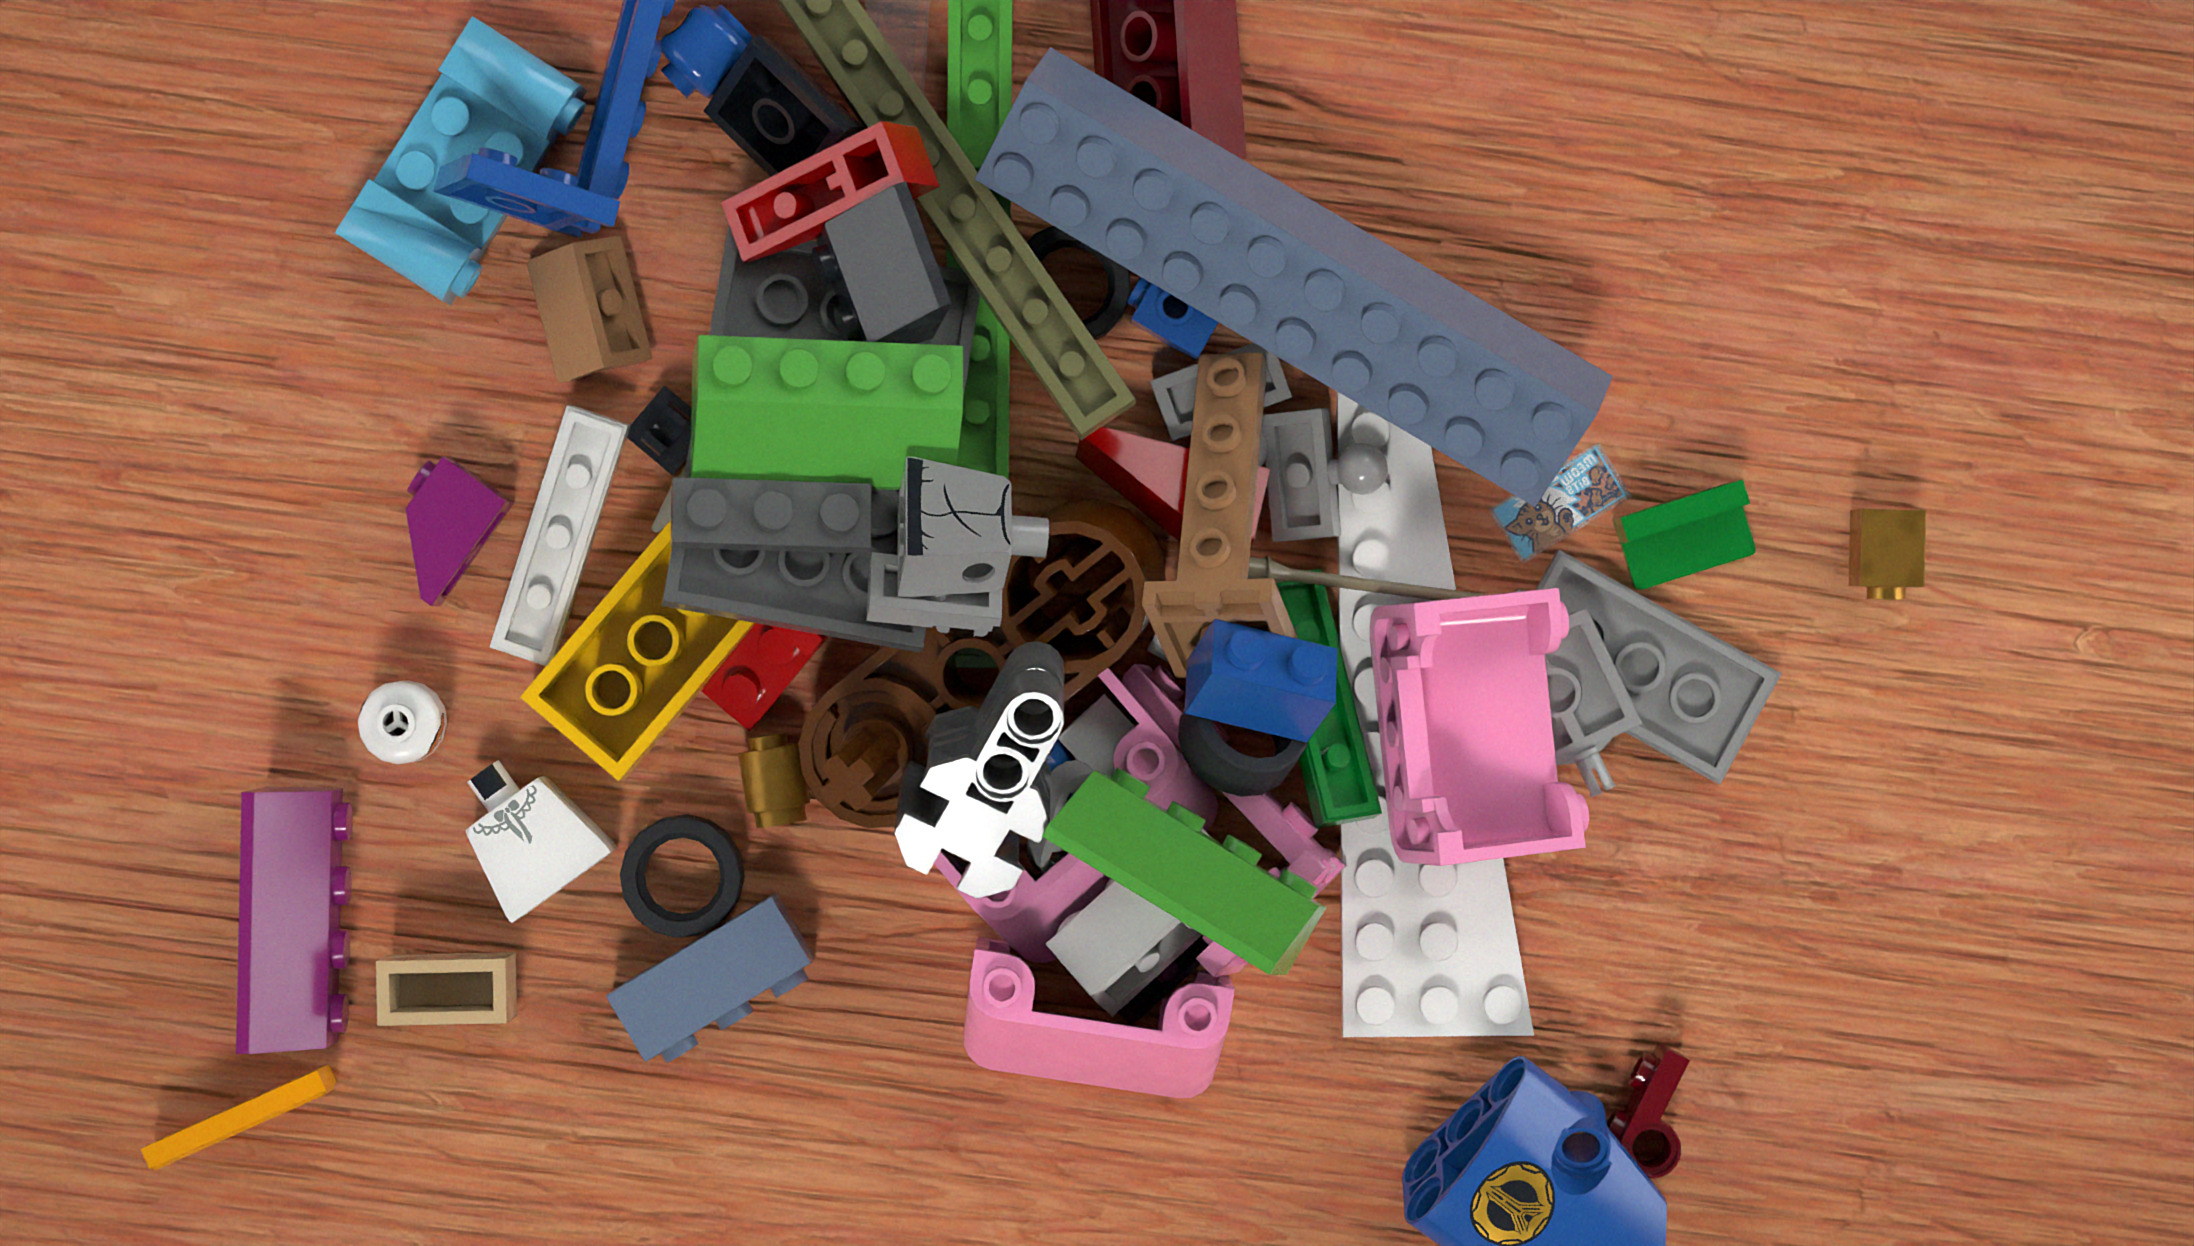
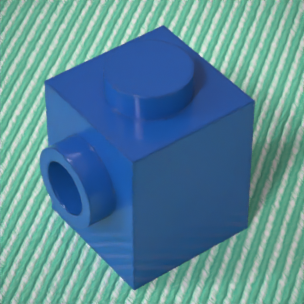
[1127,277,1219,361]

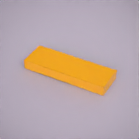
[140,1063,338,1171]

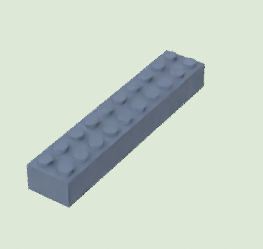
[974,47,1613,507]

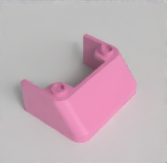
[934,667,1218,963]

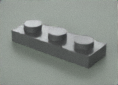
[670,477,871,554]

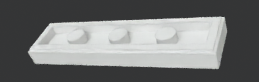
[490,404,631,666]

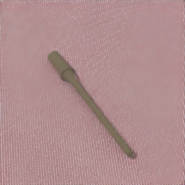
[1248,556,1488,600]

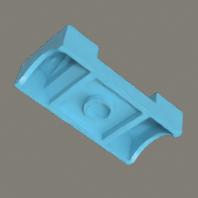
[335,16,587,305]

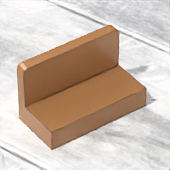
[527,235,653,383]

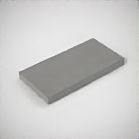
[1535,550,1782,785]

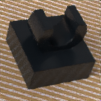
[627,386,692,476]

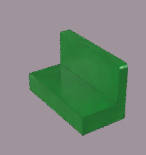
[1612,479,1756,590]

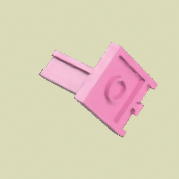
[1122,664,1346,977]

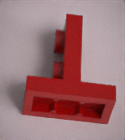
[701,623,829,732]

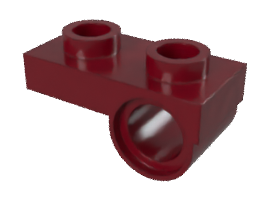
[1607,1042,1690,1178]

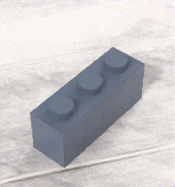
[606,893,815,1063]

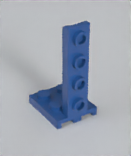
[433,0,675,238]

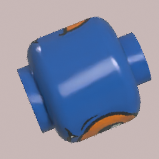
[660,4,753,99]

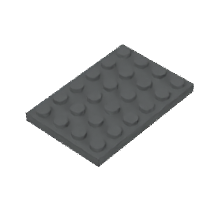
[661,226,980,653]

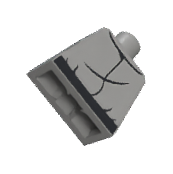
[897,456,1049,597]

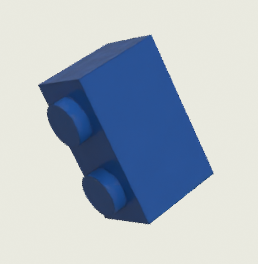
[1184,618,1337,743]

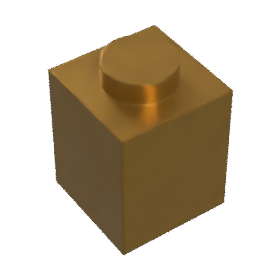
[1848,509,1926,600]

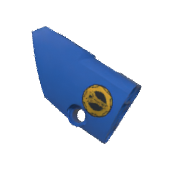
[1402,1056,1667,1246]

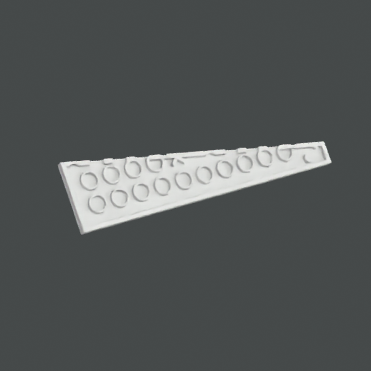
[1336,391,1534,1037]

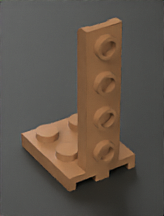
[1142,353,1298,677]

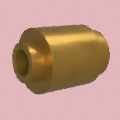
[737,732,810,828]

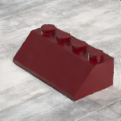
[1090,0,1246,160]

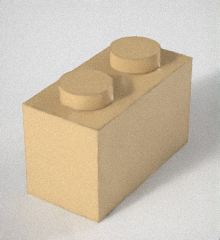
[376,952,517,1026]

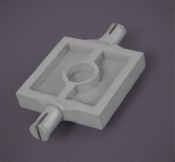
[1516,589,1642,797]

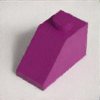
[405,456,514,606]

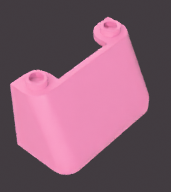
[1369,588,1589,866]
[963,937,1235,1098]

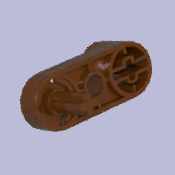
[798,499,1166,828]

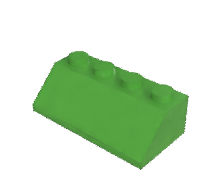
[690,335,963,490]
[1042,767,1327,975]

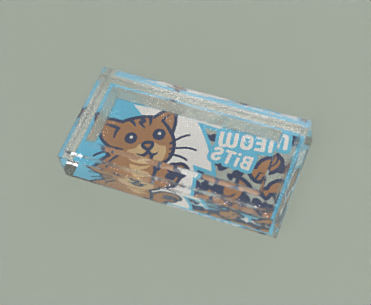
[1488,442,1632,564]

